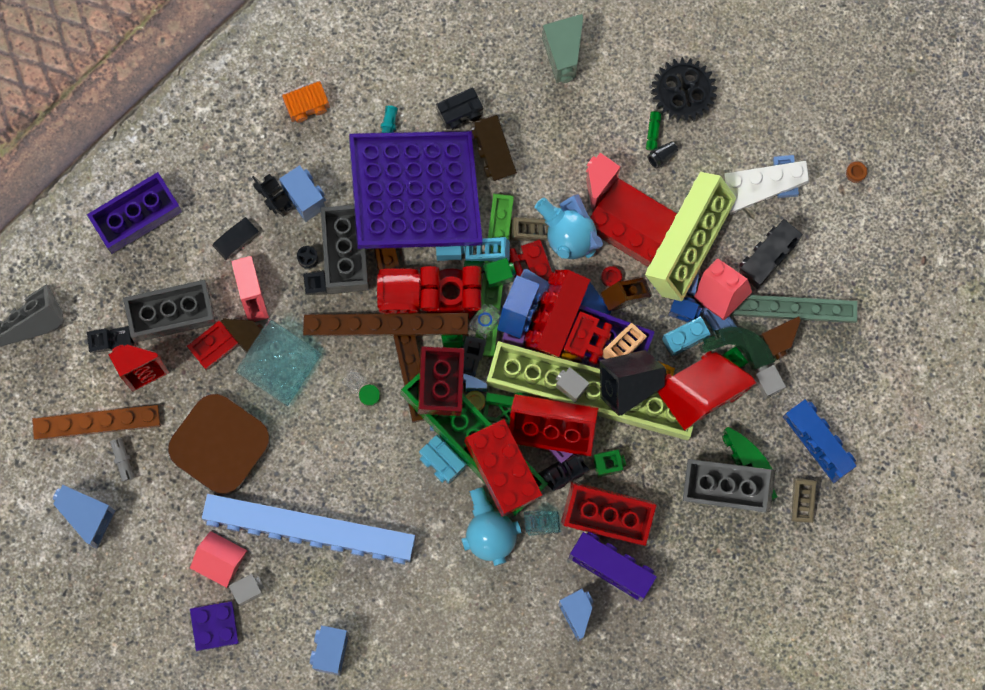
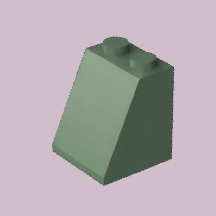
[542,14,583,83]

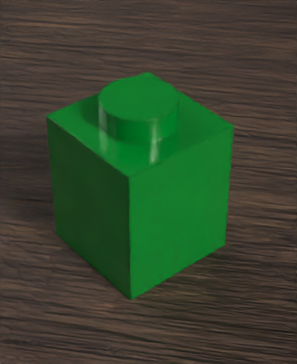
[483,258,516,289]

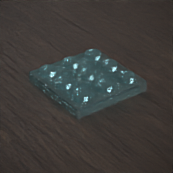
[235,319,322,406]

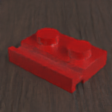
[187,320,239,370]

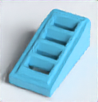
[465,237,510,261]

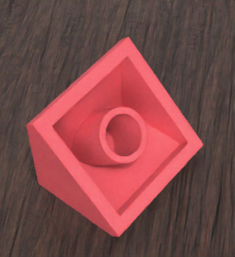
[190,531,248,588]

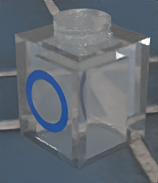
[469,304,501,339]

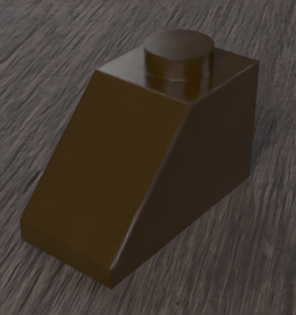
[221,318,268,356]

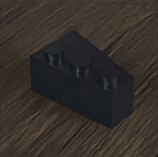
[739,219,803,289]

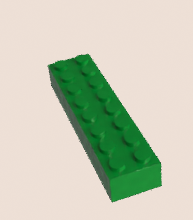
[400,374,548,516]

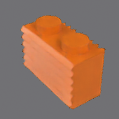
[282,81,330,123]

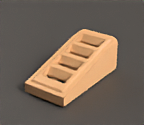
[603,323,647,359]

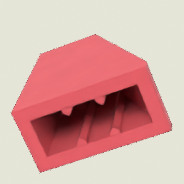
[231,256,269,322]

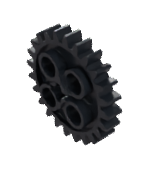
[651,57,717,123]

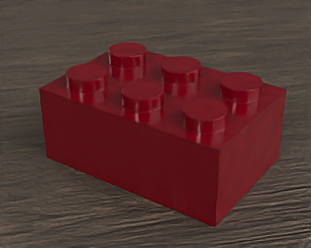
[418,346,464,416]

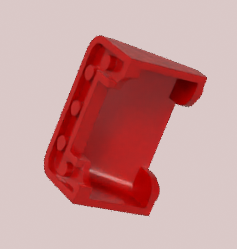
[657,351,757,431]

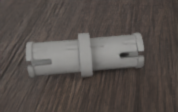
[110,438,135,482]

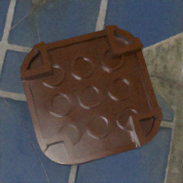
[168,394,270,495]

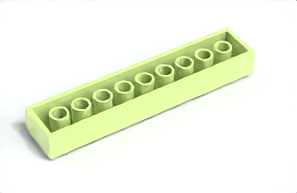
[487,341,694,441]

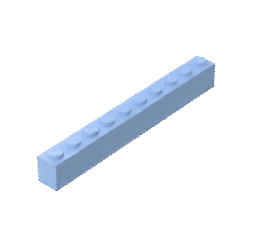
[202,494,416,565]

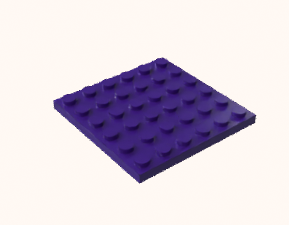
[349,131,483,249]

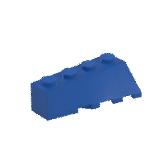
[783,399,856,484]

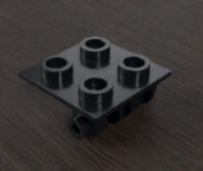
[252,174,293,217]
[538,454,589,492]

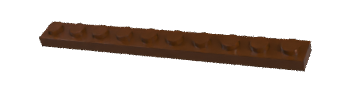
[374,248,425,423]

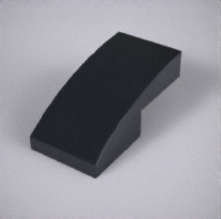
[212,217,259,260]
[303,271,347,295]
[87,326,134,353]
[461,335,487,377]

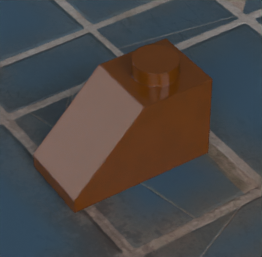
[601,278,651,311]
[759,316,801,360]

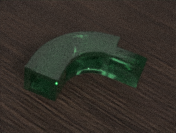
[698,327,775,369]

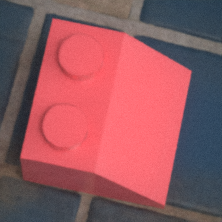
[586,153,620,209]
[694,258,752,320]

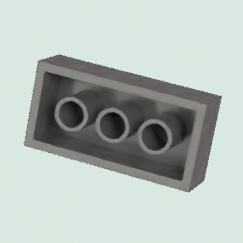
[320,205,369,294]
[123,280,216,343]
[683,459,776,512]

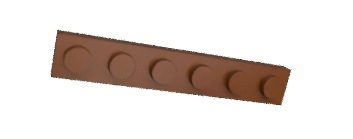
[32,405,161,440]

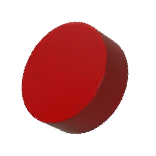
[601,266,622,287]

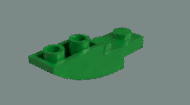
[722,427,778,501]

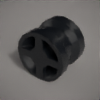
[297,246,318,269]

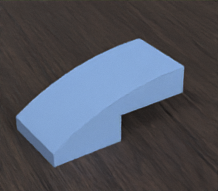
[463,374,487,392]

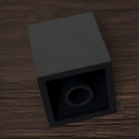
[600,350,667,416]

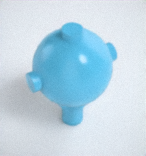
[535,197,597,259]
[461,487,522,566]

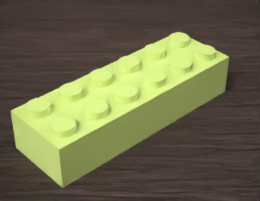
[645,172,736,301]

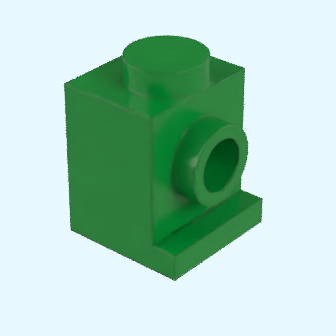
[593,449,626,478]

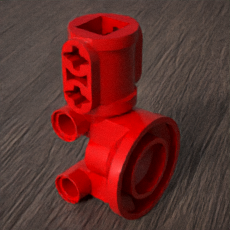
[377,266,481,320]

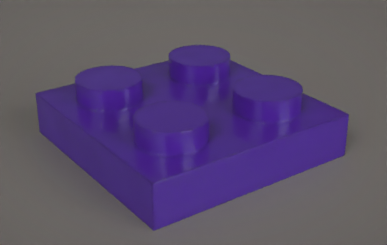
[190,601,239,651]

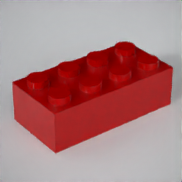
[525,270,591,357]
[509,394,599,456]
[464,419,542,517]
[561,482,656,546]

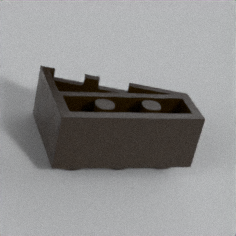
[470,114,517,181]

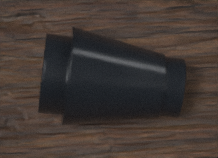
[647,141,678,169]

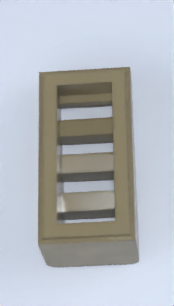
[510,217,549,241]
[791,478,817,523]

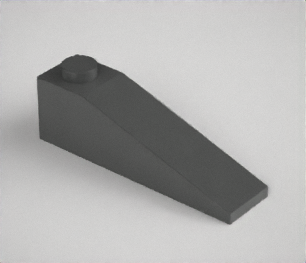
[0,284,64,347]

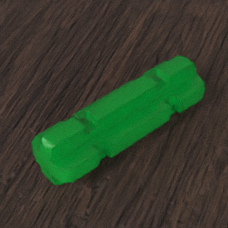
[646,111,661,151]

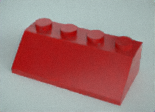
[108,344,170,392]

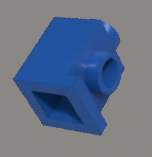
[668,297,702,323]

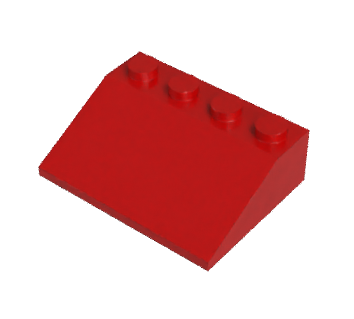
[590,178,677,267]

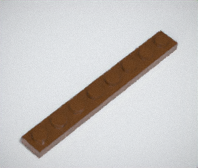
[303,313,469,336]

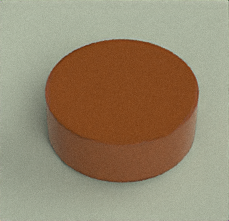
[846,161,867,183]

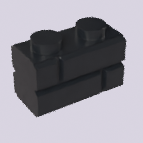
[436,87,483,130]

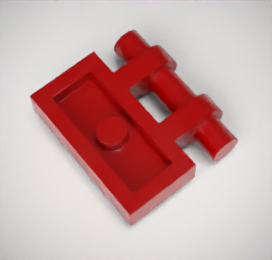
[509,239,552,281]
[564,311,613,364]

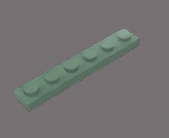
[732,295,858,323]

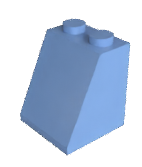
[53,485,115,549]

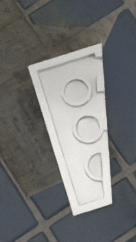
[725,161,809,215]

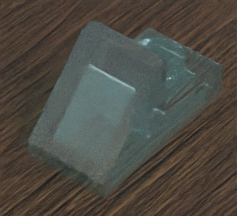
[524,511,561,536]

